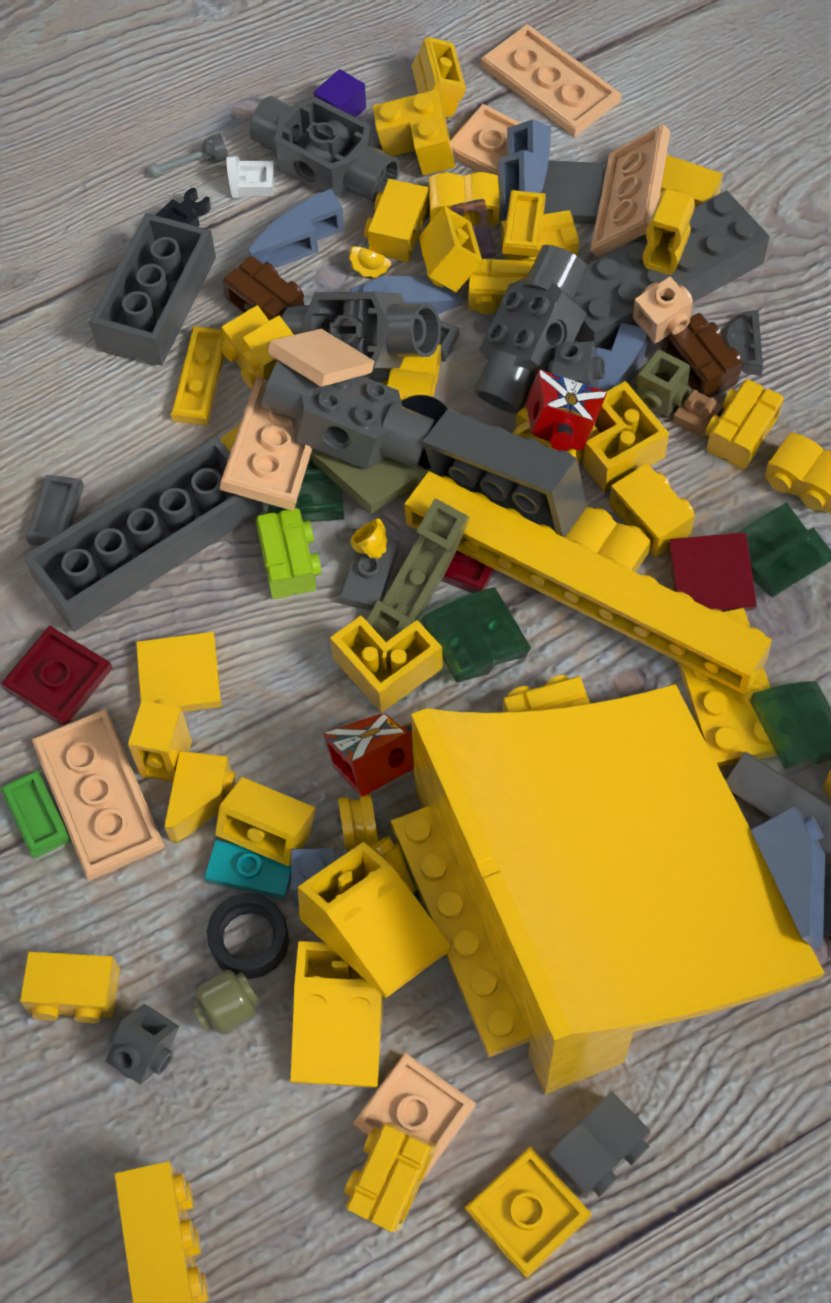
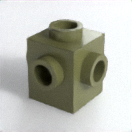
[635,349,691,417]

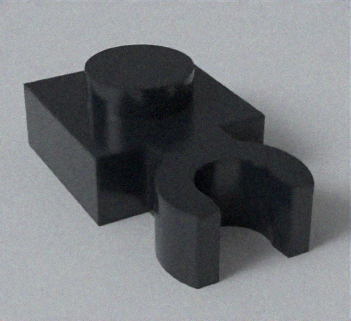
[155,187,211,227]

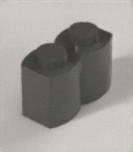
[548,1091,651,1199]

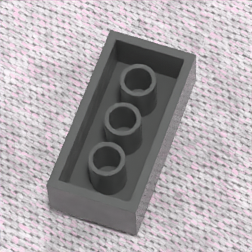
[89,213,216,366]
[423,409,587,537]

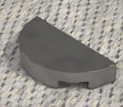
[724,310,763,376]

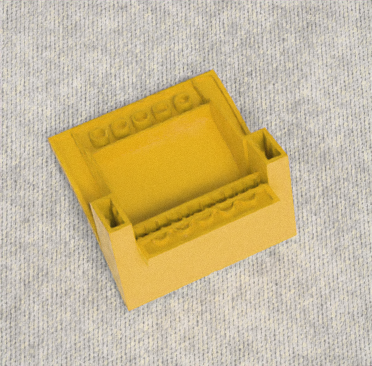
[391,684,824,1095]

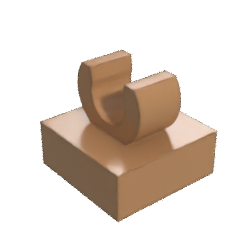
[673,389,723,439]

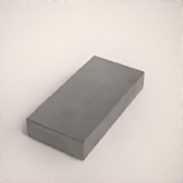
[26,474,84,546]

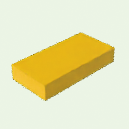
[502,190,546,257]

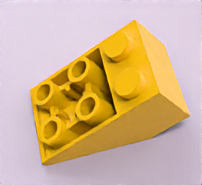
[298,842,451,998]
[290,941,384,1088]

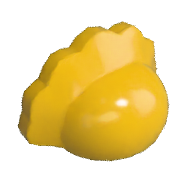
[348,245,391,278]
[350,518,387,559]

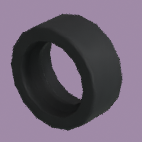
[206,893,289,979]

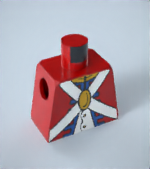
[526,369,607,451]
[323,714,414,797]

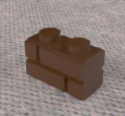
[223,256,304,321]
[662,313,742,398]

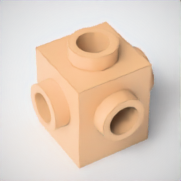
[633,276,693,344]

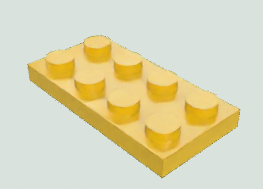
[677,608,790,768]

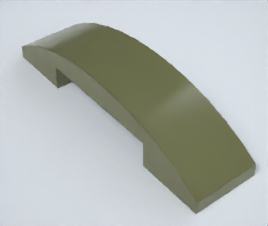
[366,498,470,642]

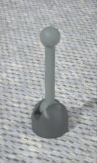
[148,133,228,178]

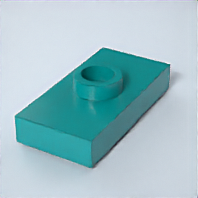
[204,840,291,900]

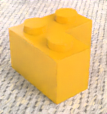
[372,89,456,176]
[220,305,294,389]
[583,381,670,493]
[330,615,443,714]

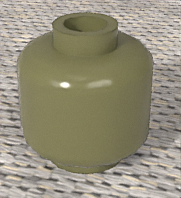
[192,969,259,1035]

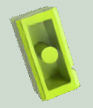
[255,508,322,599]

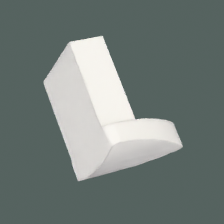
[226,156,275,198]

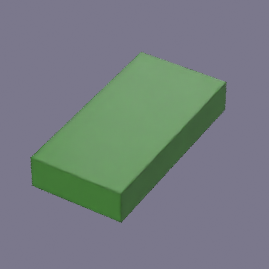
[0,770,71,859]

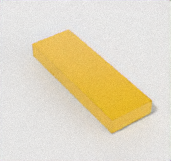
[171,326,225,425]

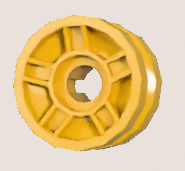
[338,793,378,850]

